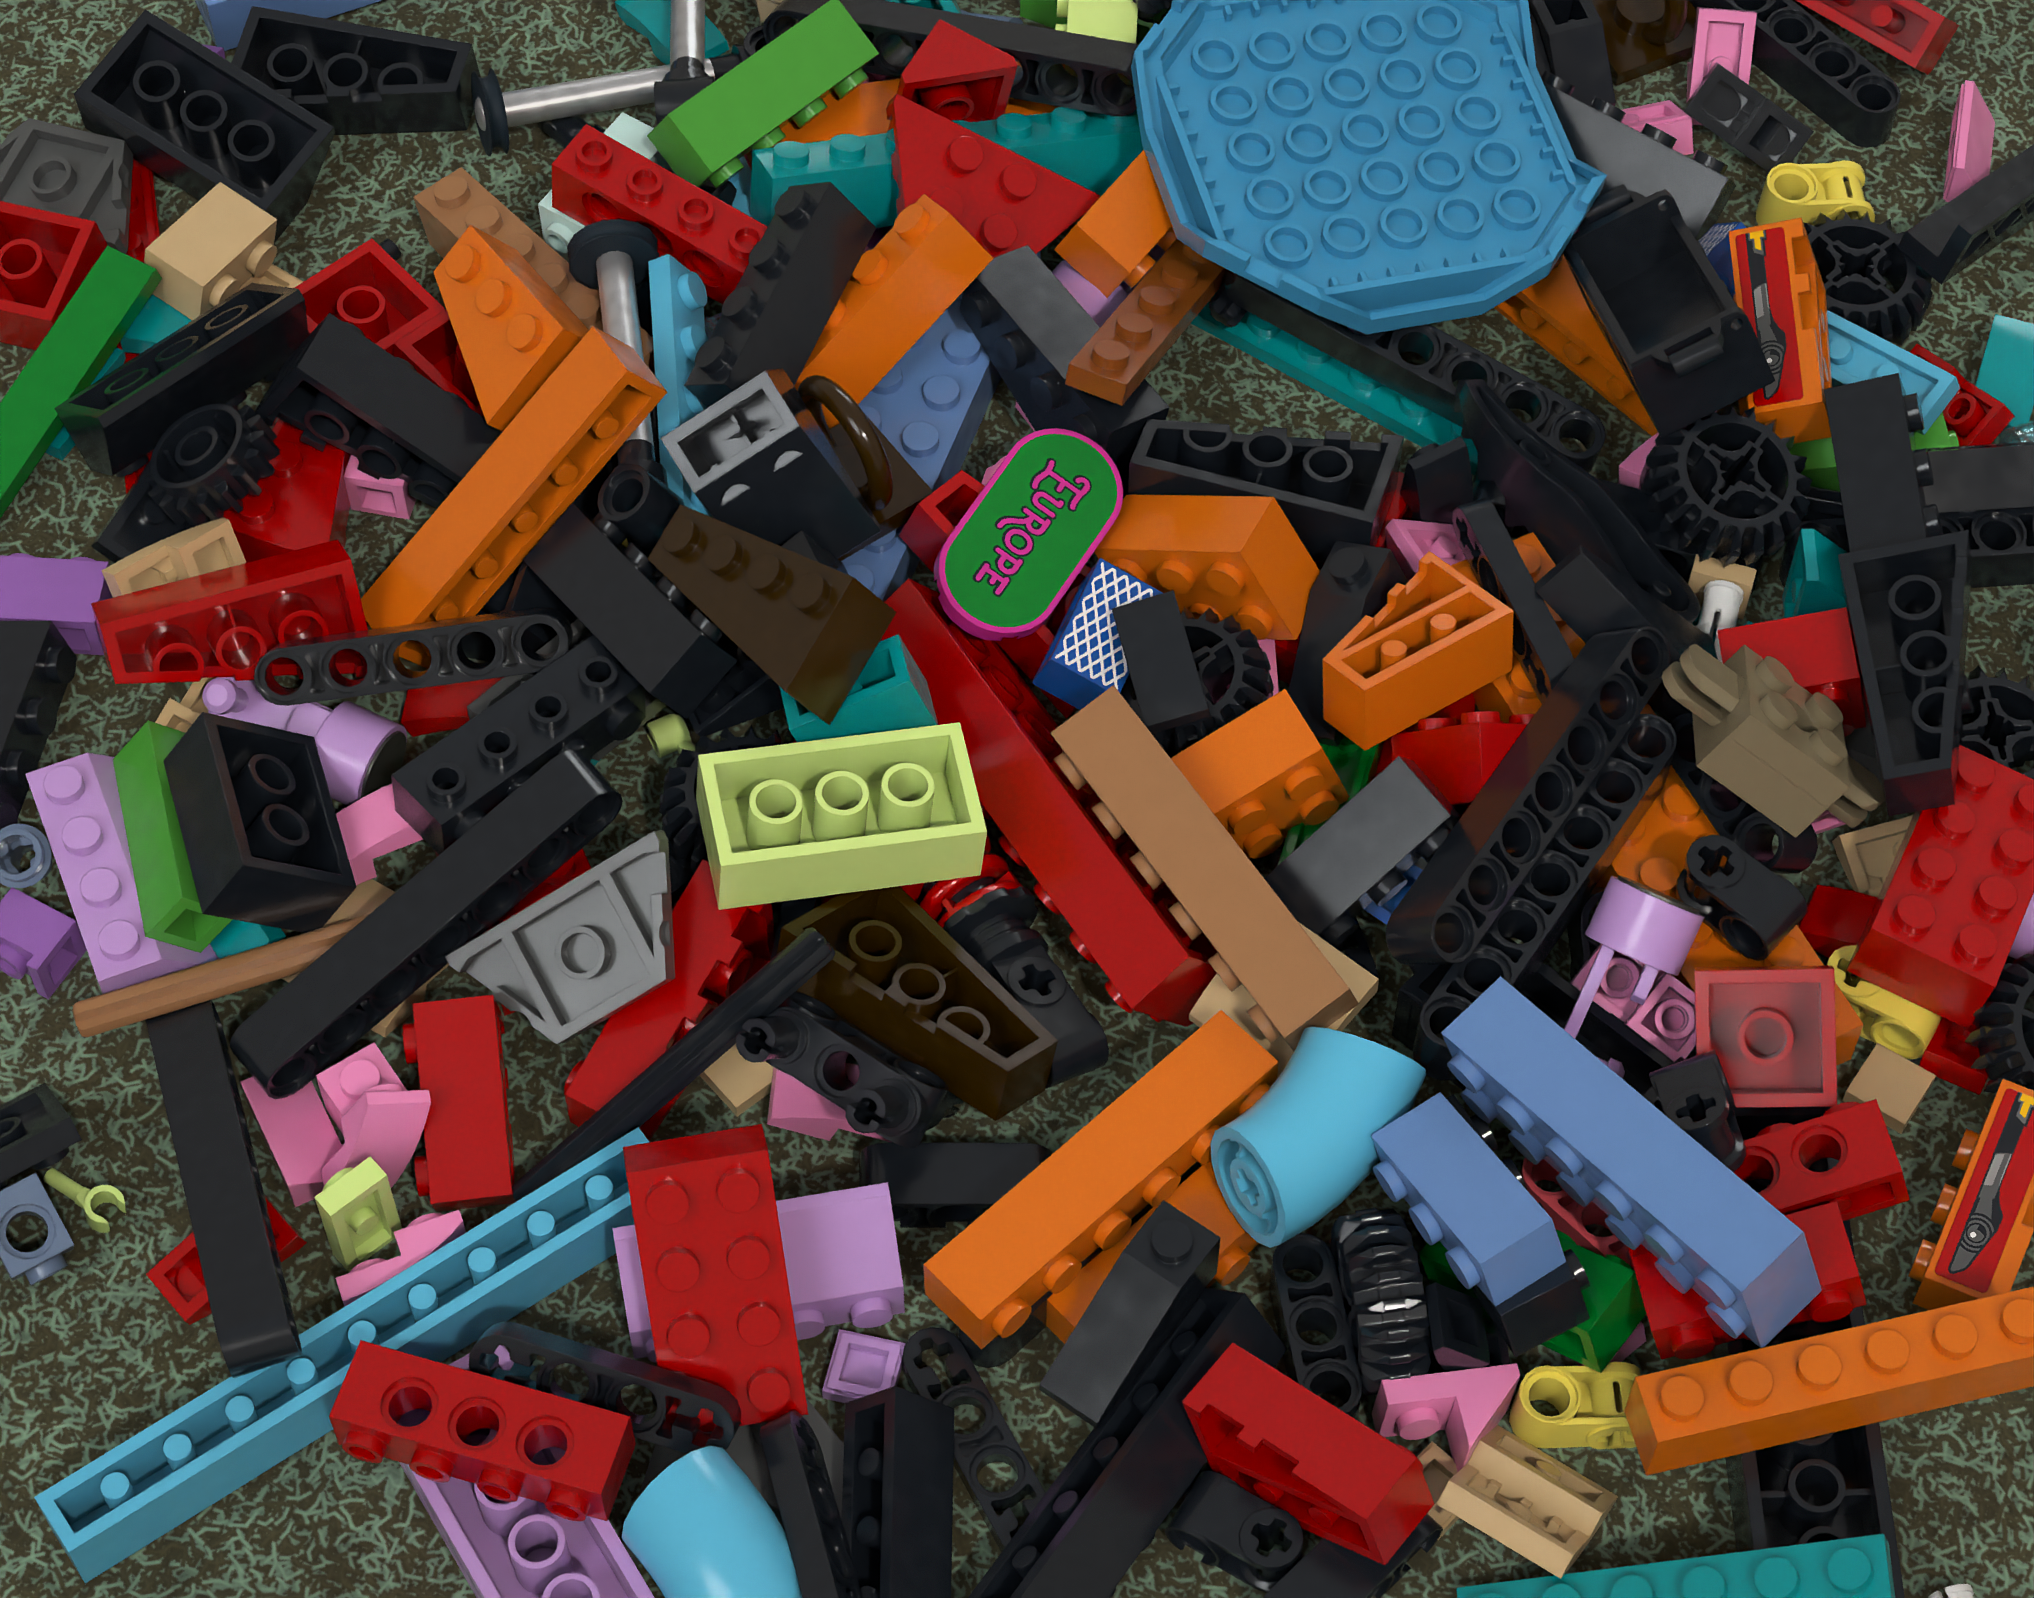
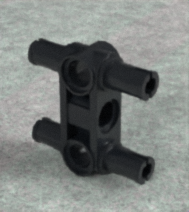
[736,991,963,1148]

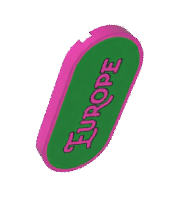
[934,428,1123,641]

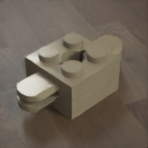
[1662,644,1885,838]

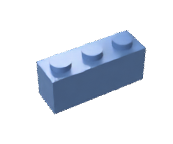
[1371,1092,1566,1307]

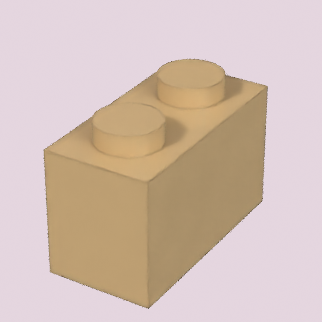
[144,182,277,320]

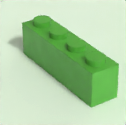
[647,0,879,189]

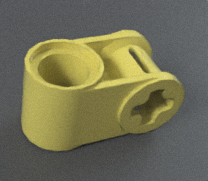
[1756,160,1875,225]
[1826,945,1942,1060]
[1509,1362,1641,1449]

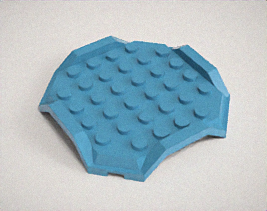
[1131,0,1607,335]

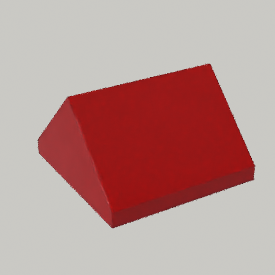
[888,19,1018,131]

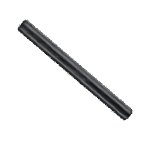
[512,927,835,1202]

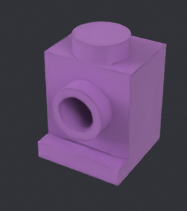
[0,887,87,999]

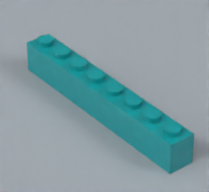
[750,107,1144,228]

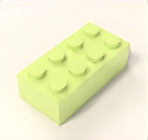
[696,722,987,910]

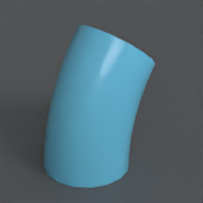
[1210,1027,1426,1248]
[621,1446,803,1598]

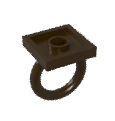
[1591,0,1697,86]
[797,375,933,561]

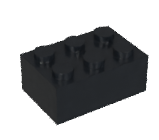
[163,712,356,933]

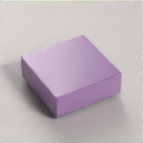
[822,1329,906,1403]

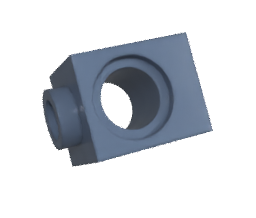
[0,1173,74,1285]

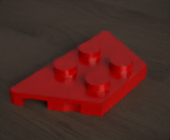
[886,94,1100,258]

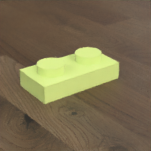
[314,1156,402,1272]

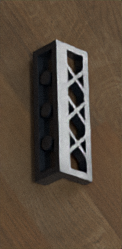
[1897,144,2034,285]

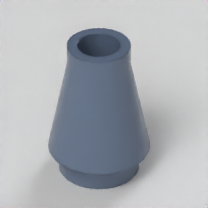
[0,824,53,888]

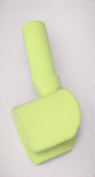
[647,714,695,758]
[44,1168,126,1233]

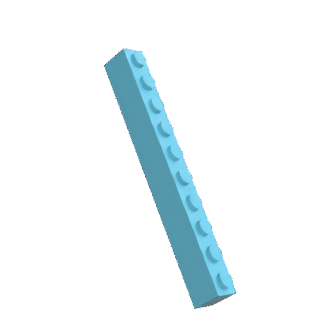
[34,1127,649,1583]

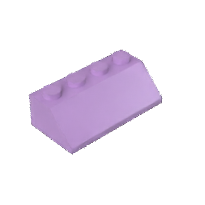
[25,752,218,994]
[612,1182,905,1363]

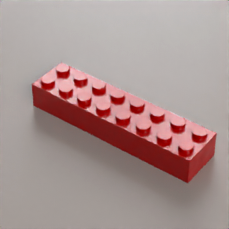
[881,578,1217,1027]

